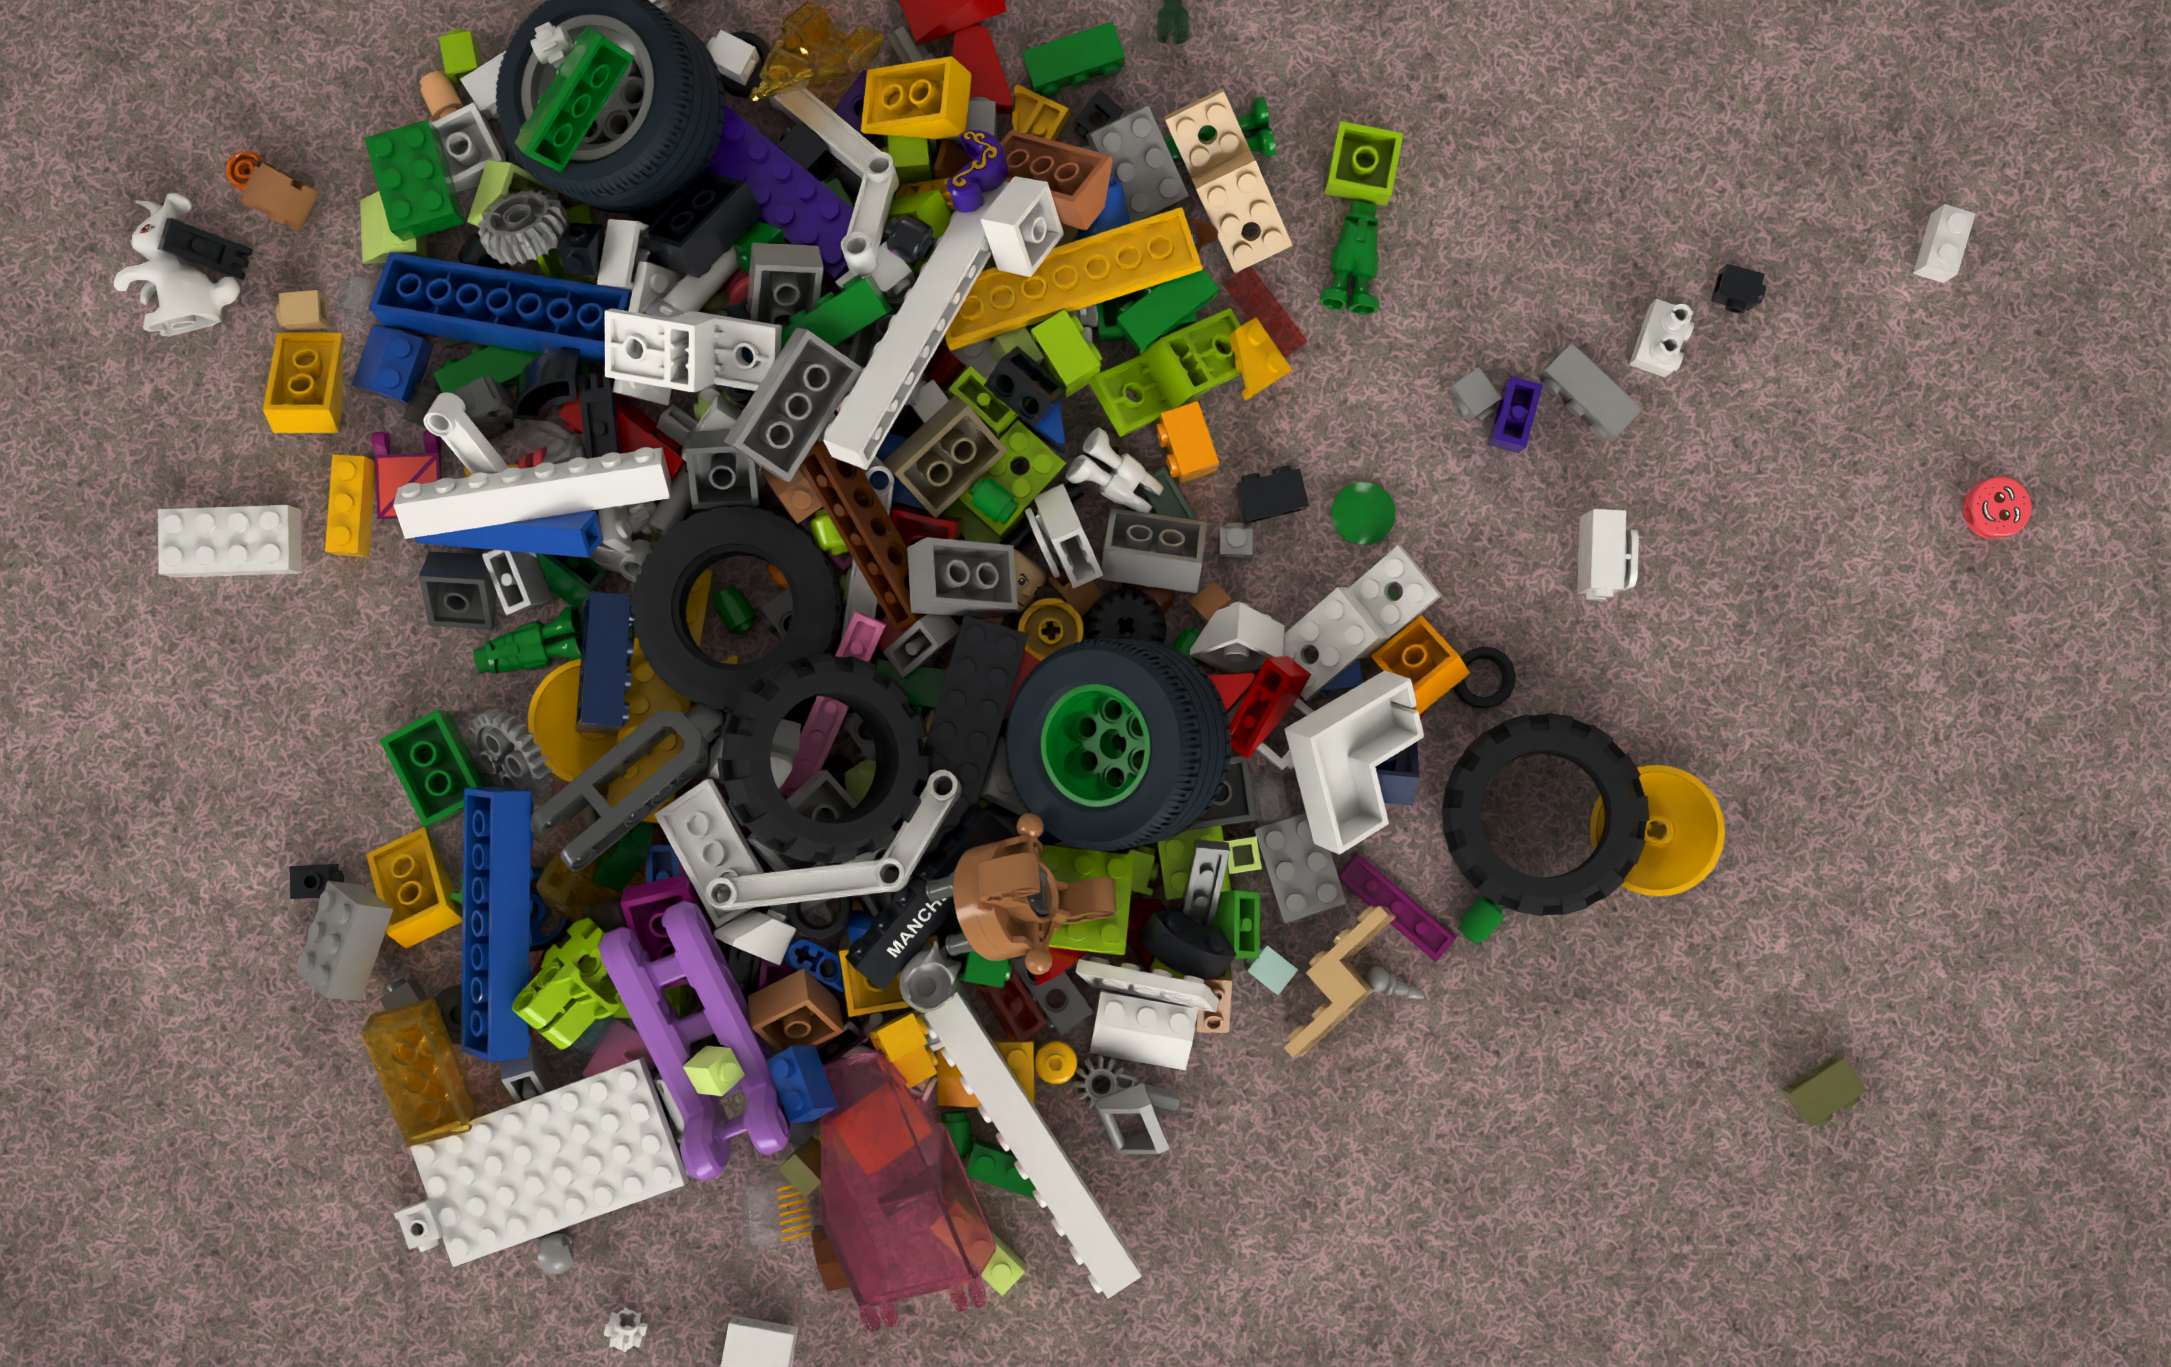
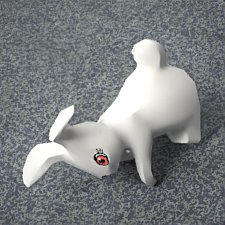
[114,193,240,337]

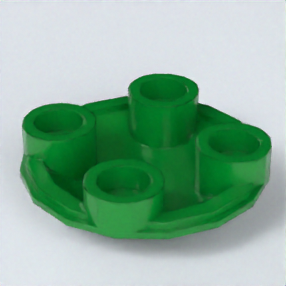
[1331,482,1395,545]

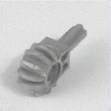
[1073,1055,1181,1111]

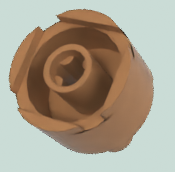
[239,160,320,231]

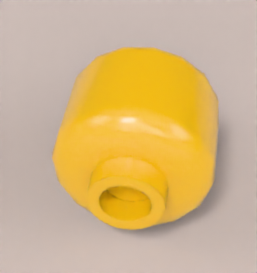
[1035,1040,1077,1084]

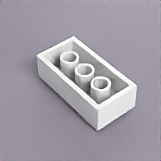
[158,505,302,578]

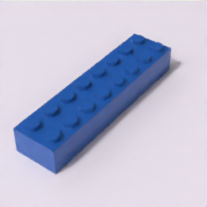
[369,252,632,364]
[461,786,534,1062]

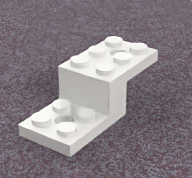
[605,308,782,392]
[1283,545,1442,701]

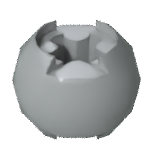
[537,1232,575,1275]

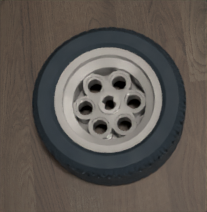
[496,0,725,214]

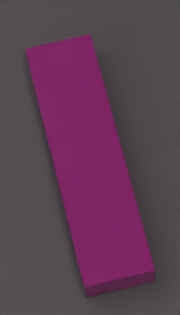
[1338,853,1457,962]

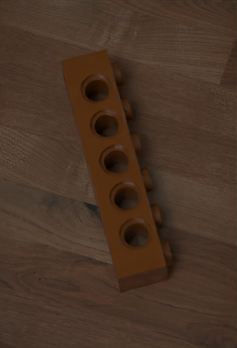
[800,441,927,631]

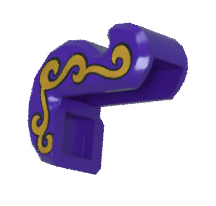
[947,130,1008,213]

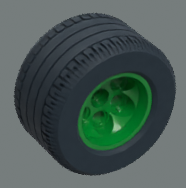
[1005,639,1232,851]

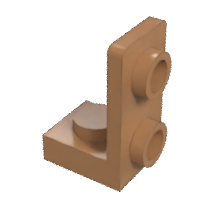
[1197,963,1232,1033]

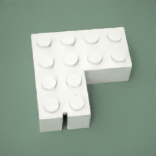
[1284,671,1424,855]

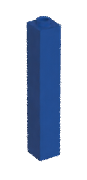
[414,511,603,558]

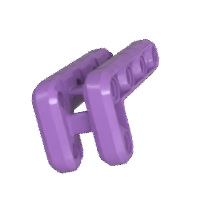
[599,901,792,1181]

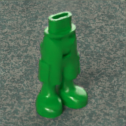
[1163,97,1277,165]
[1319,201,1379,314]
[473,606,583,674]

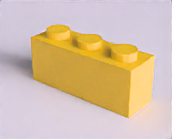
[325,454,375,557]

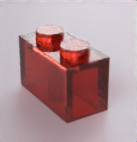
[975,969,1047,1043]

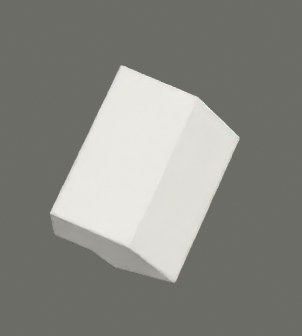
[656,404,698,446]

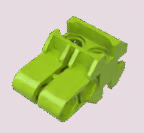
[512,917,621,1050]

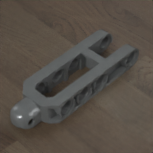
[531,704,726,872]

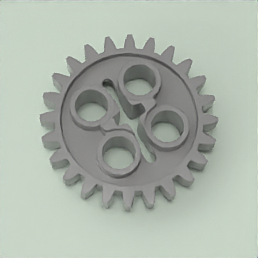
[469,708,553,807]

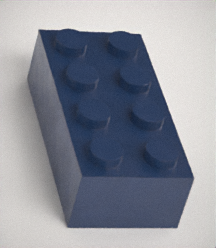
[575,591,635,734]

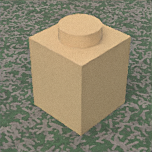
[276,290,330,331]

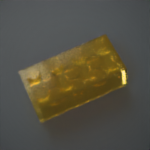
[360,998,479,1147]

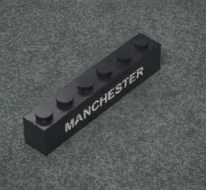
[845,803,1015,991]

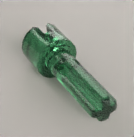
[1157,0,1189,45]

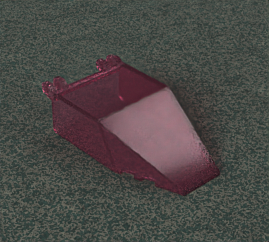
[821,1049,996,1332]

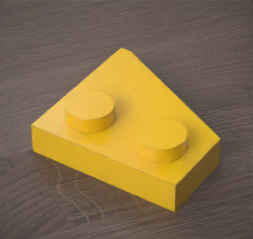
[1012,84,1071,141]
[1229,317,1292,401]

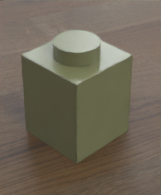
[778,1136,839,1197]

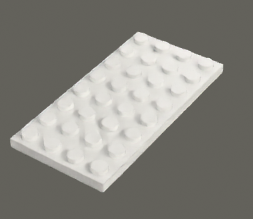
[409,1057,689,1267]

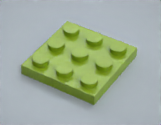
[1039,845,1134,955]

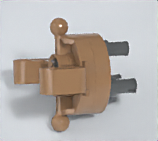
[925,813,1117,975]

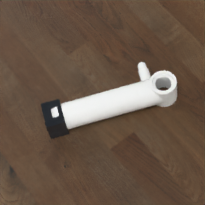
[643,220,758,318]

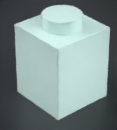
[1245,944,1298,995]

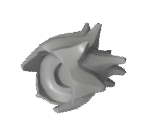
[899,941,962,1013]

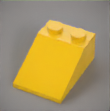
[861,56,972,139]
[263,332,343,433]
[366,827,463,949]
[839,934,939,1017]
[937,1038,1035,1108]

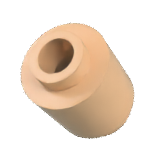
[419,71,463,120]

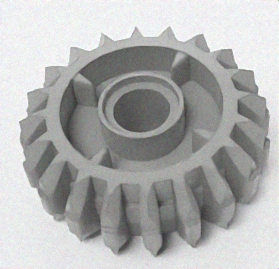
[478,188,569,265]

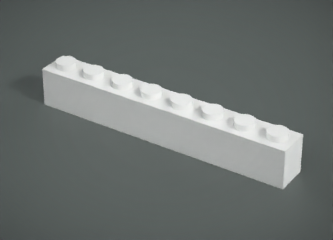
[393,447,671,539]

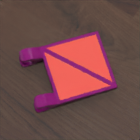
[372,430,442,519]

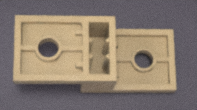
[1164,88,1293,273]
[1284,905,1396,1058]

